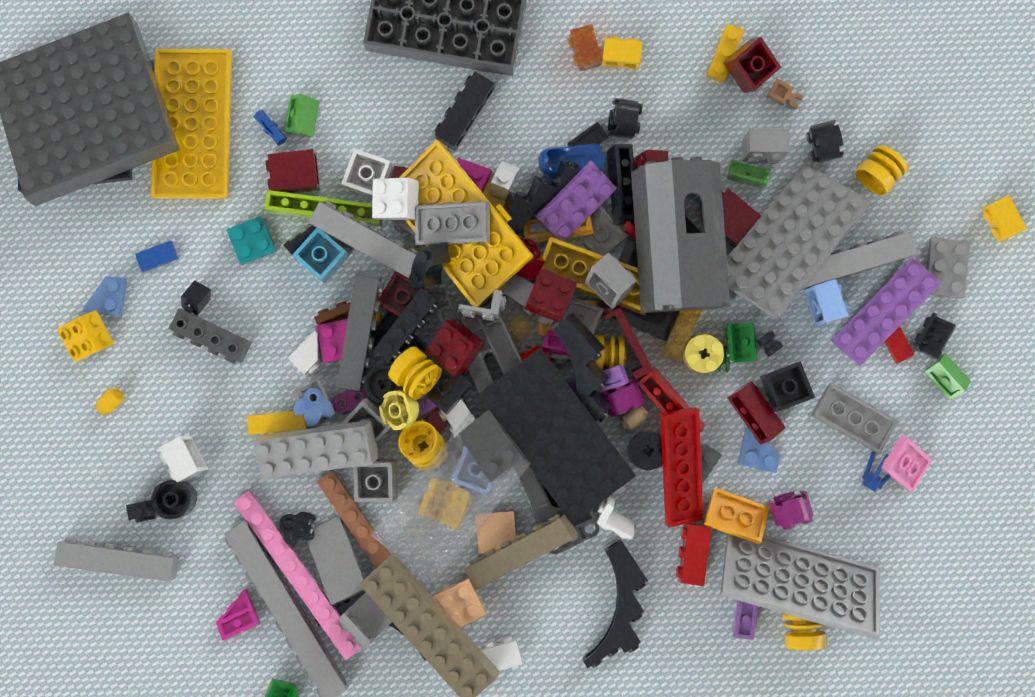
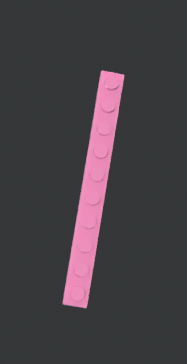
[233,490,363,660]

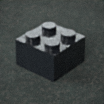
[760,361,815,412]

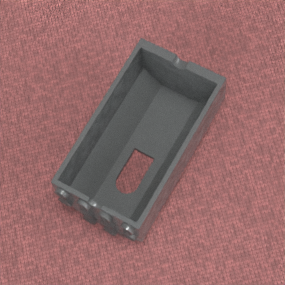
[631,156,730,313]

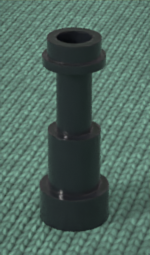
[283,225,317,255]

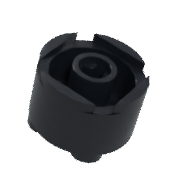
[608,98,643,139]
[806,120,844,163]
[365,365,403,404]
[627,431,662,470]
[151,480,197,519]

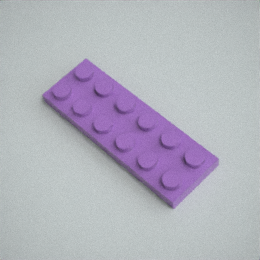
[831,257,941,366]

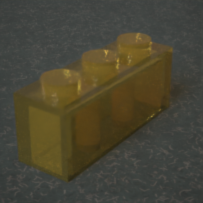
[660,310,702,363]

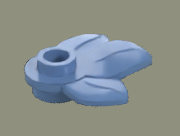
[294,388,333,427]

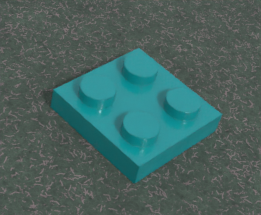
[227,215,277,265]

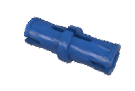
[254,110,287,146]

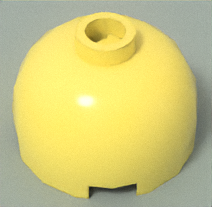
[379,390,419,430]

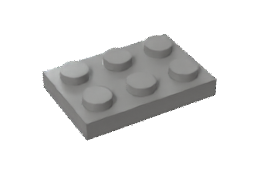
[926,237,970,299]

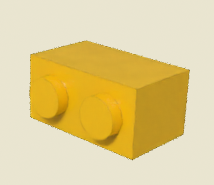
[601,36,643,70]
[981,195,1027,242]

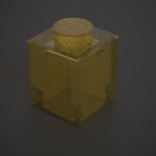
[506,314,533,343]

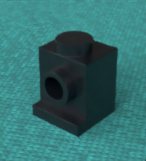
[126,500,156,523]

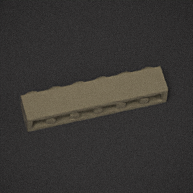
[464,514,578,590]

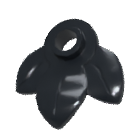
[279,512,316,547]

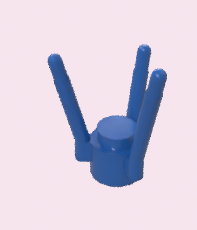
[862,451,891,492]

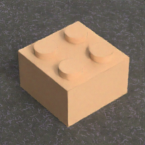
[433,577,487,628]

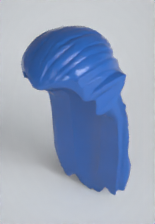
[538,144,607,180]

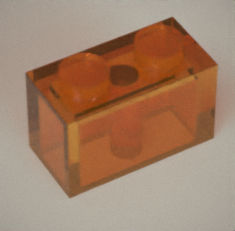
[567,24,602,72]

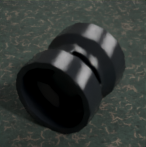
[756,330,784,357]

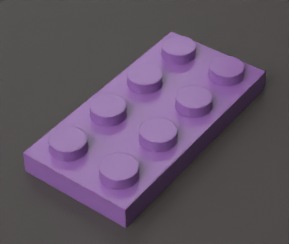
[536,161,617,242]

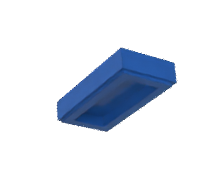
[135,240,179,272]

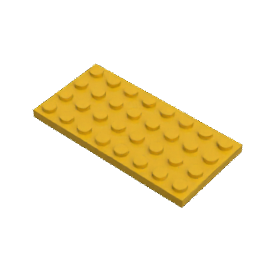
[151,49,232,199]
[399,139,534,307]

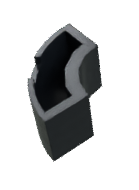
[409,242,451,289]

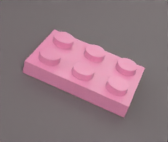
[881,435,932,493]

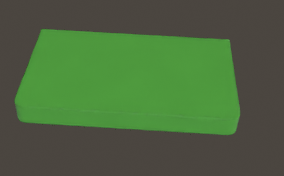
[284,94,319,137]
[924,353,971,400]

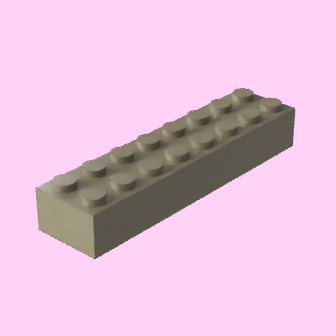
[359,553,500,697]

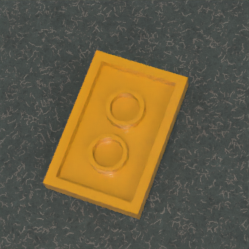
[704,487,769,544]

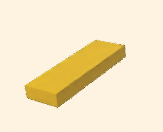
[247,411,307,435]

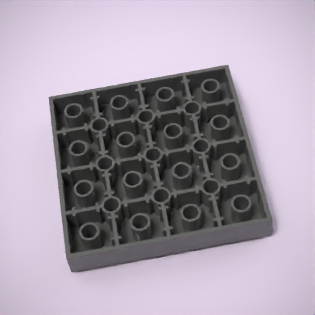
[363,0,527,76]
[0,12,180,206]

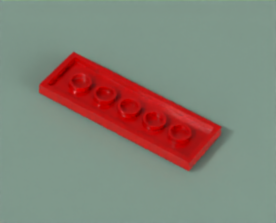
[660,407,703,528]

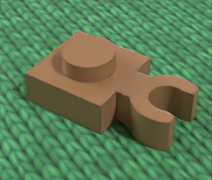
[766,78,803,109]

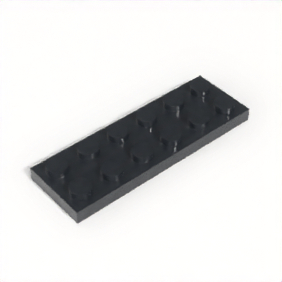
[372,312,473,415]

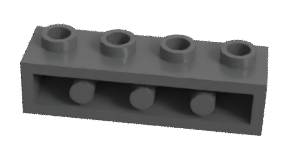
[168,308,252,364]

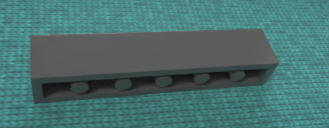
[337,271,384,391]

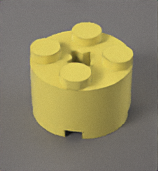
[682,334,724,374]

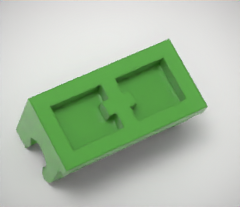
[726,160,771,189]

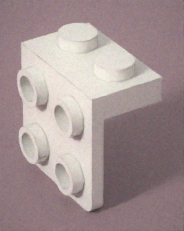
[597,495,634,539]

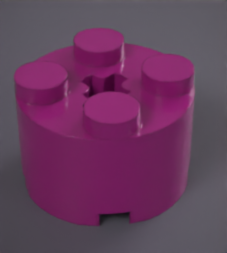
[600,377,645,417]
[769,491,814,530]

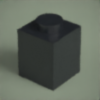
[181,280,211,315]

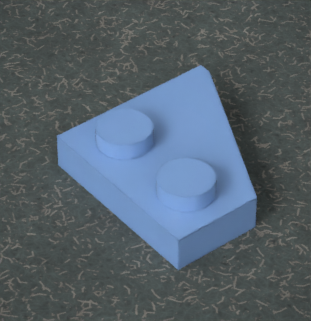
[83,276,127,316]
[738,428,781,473]

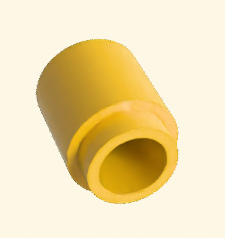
[94,387,124,416]

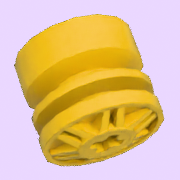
[855,145,909,196]
[593,334,626,370]
[388,347,442,400]
[398,421,448,471]
[782,613,828,650]

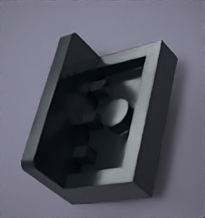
[914,312,956,360]

